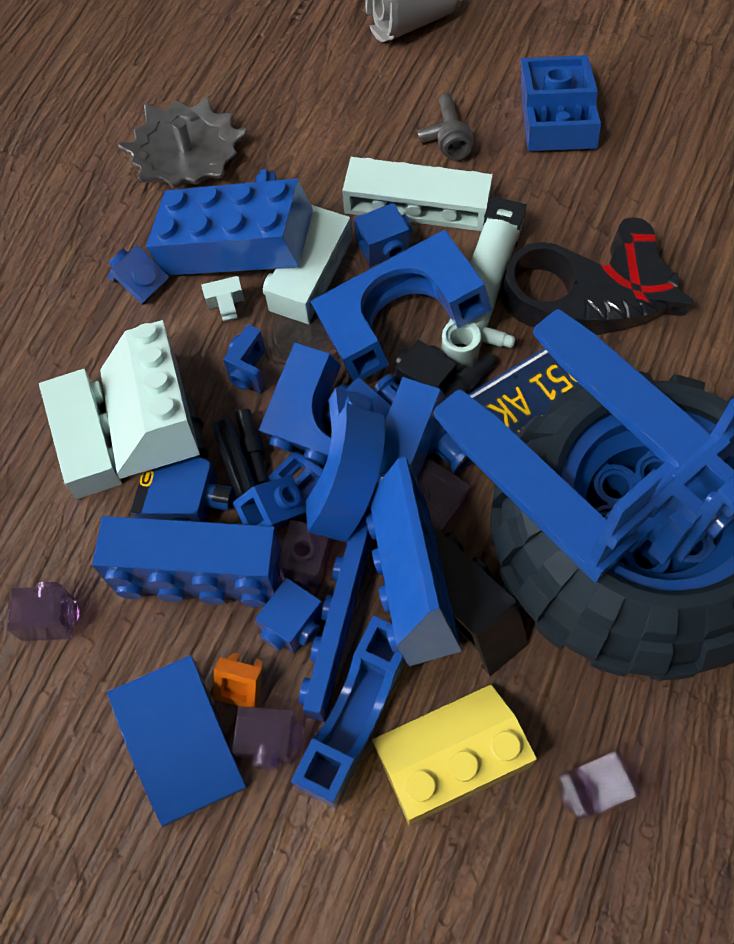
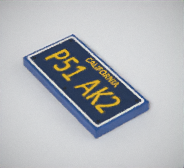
[468,348,580,435]

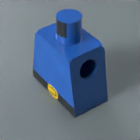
[130,456,235,522]

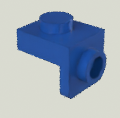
[107,245,169,304]
[223,324,266,393]

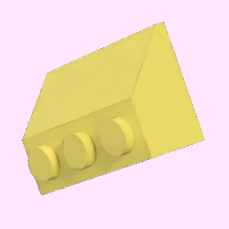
[372,685,537,826]

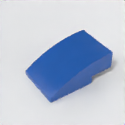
[520,55,601,151]
[107,655,247,827]

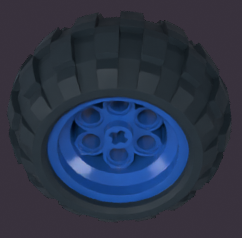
[490,371,734,681]

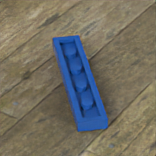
[299,507,372,722]

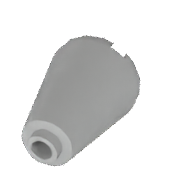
[365,0,459,42]

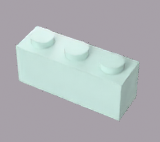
[263,205,352,325]
[39,369,122,499]

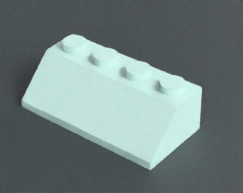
[100,320,200,479]

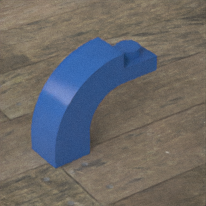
[306,388,385,542]

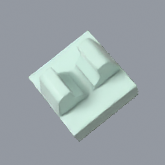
[201,276,244,322]

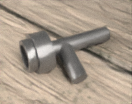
[417,93,474,160]

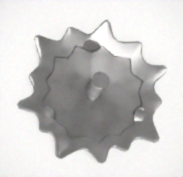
[118,97,247,188]

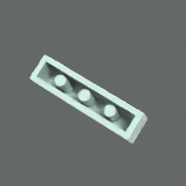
[342,157,493,231]

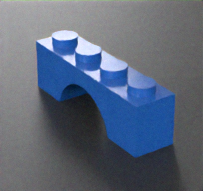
[291,615,406,809]

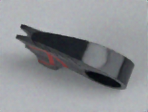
[502,217,694,335]

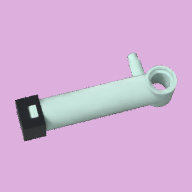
[441,196,527,371]

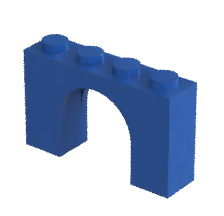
[310,229,492,382]
[259,342,447,484]

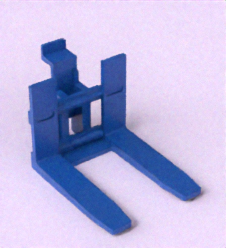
[434,309,734,583]

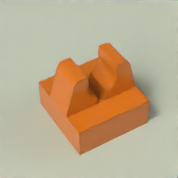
[213,653,263,710]

